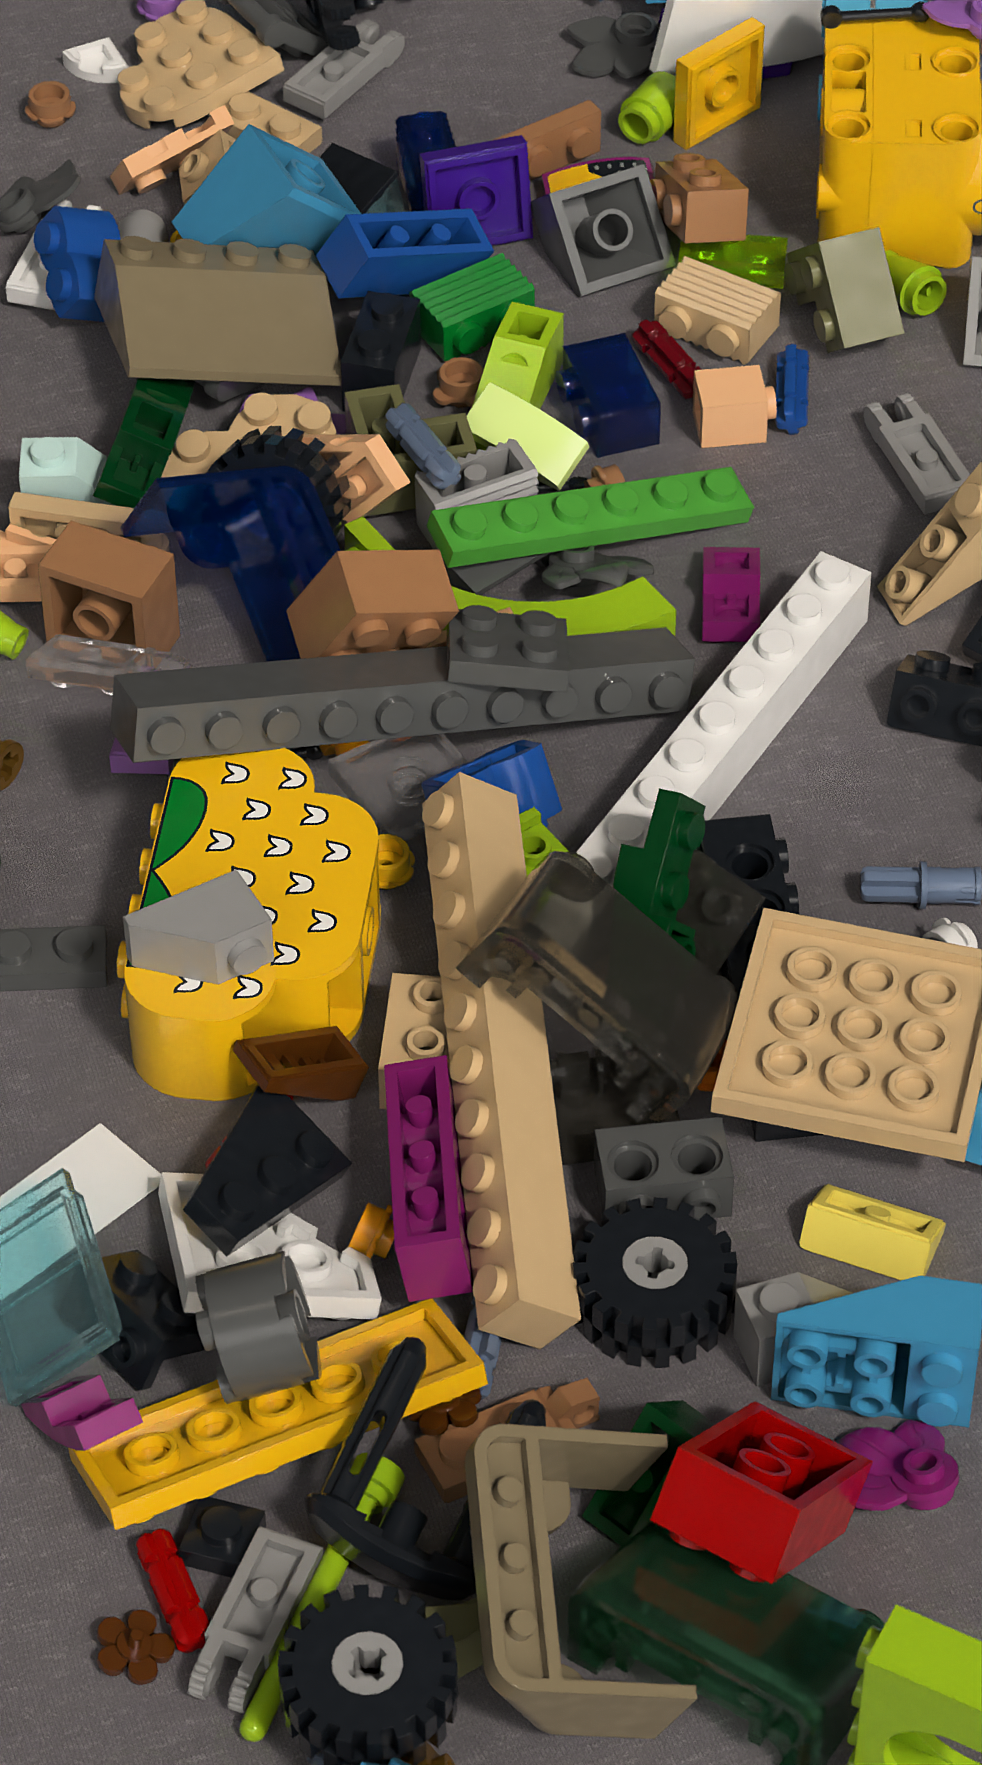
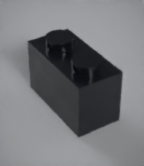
[341,291,421,411]

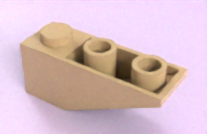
[877,462,982,626]

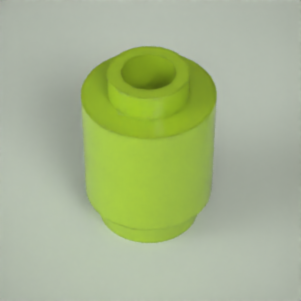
[618,71,676,144]

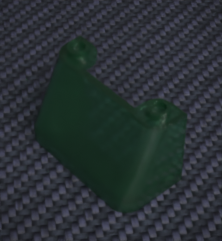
[567,1521,885,1765]

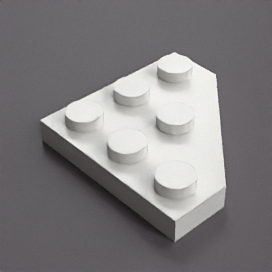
[158,1172,382,1321]

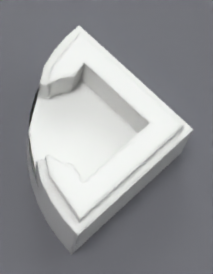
[62,38,128,83]

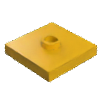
[673,17,765,150]

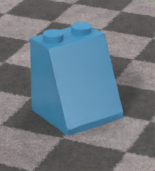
[172,124,361,256]

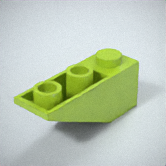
[472,302,564,451]

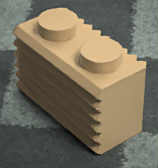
[654,256,781,365]

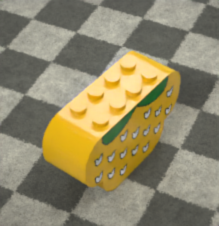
[117,748,381,1101]

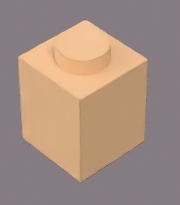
[693,365,777,448]

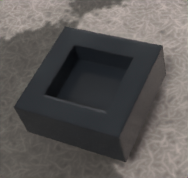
[179,1497,266,1578]

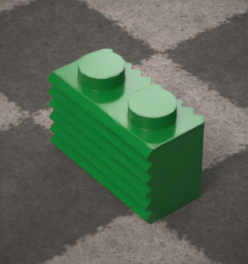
[409,252,535,362]

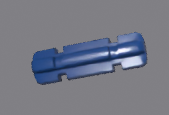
[775,344,809,435]

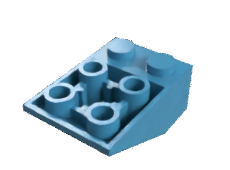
[771,1275,982,1428]

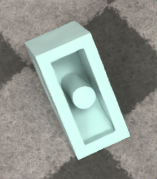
[19,437,116,506]

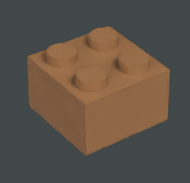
[38,521,180,674]
[286,549,459,659]

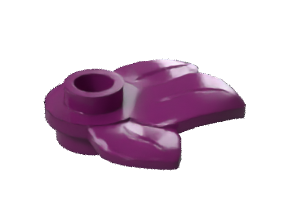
[839,1419,960,1511]

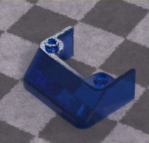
[120,466,341,662]

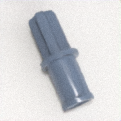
[860,861,982,909]

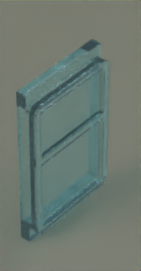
[0,1168,122,1407]

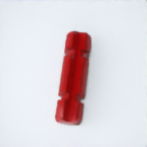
[136,1528,210,1653]

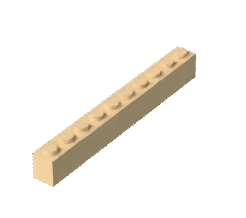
[422,772,581,1349]

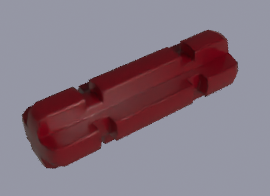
[632,319,702,399]

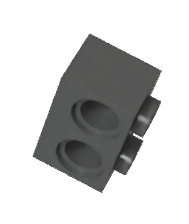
[594,1117,734,1220]

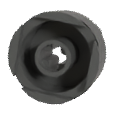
[195,1251,321,1404]

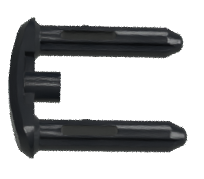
[304,1337,546,1600]

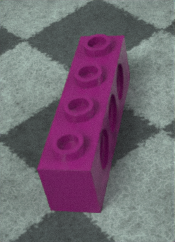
[384,1055,473,1302]

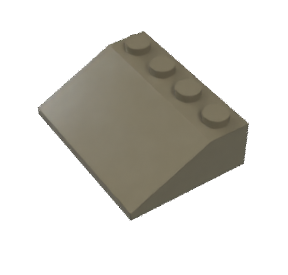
[94,236,342,386]

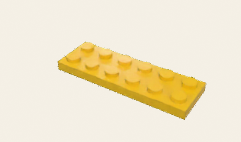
[68,1298,488,1531]

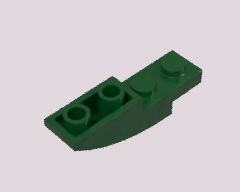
[93,378,195,508]
[610,788,706,1050]

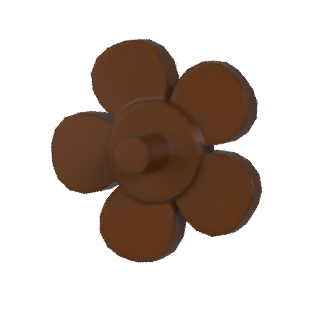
[407,1388,482,1436]
[96,1610,175,1685]

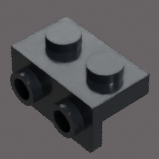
[887,650,982,747]
[61,1249,205,1391]

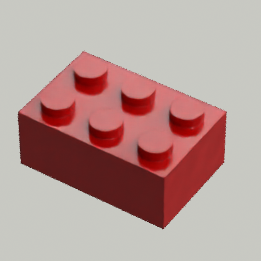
[650,1401,873,1584]

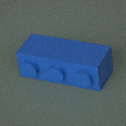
[316,209,494,298]

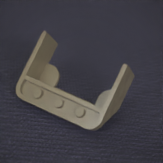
[465,1424,697,1739]

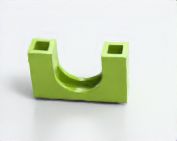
[847,1604,982,1765]

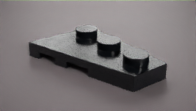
[183,1084,352,1257]

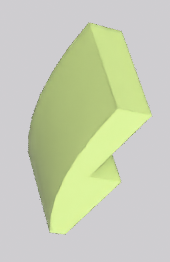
[466,382,590,491]

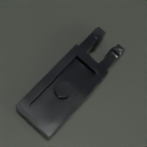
[305,0,360,51]

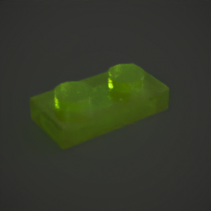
[678,234,788,289]

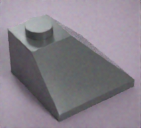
[531,164,676,297]

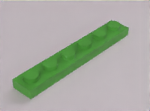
[426,467,754,568]

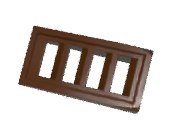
[232,1026,369,1101]

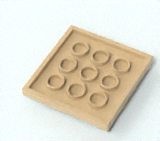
[711,908,982,1162]

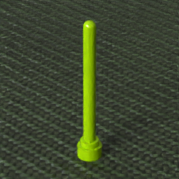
[239,1452,405,1742]

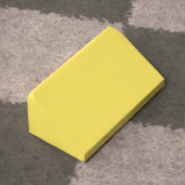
[799,1184,946,1280]

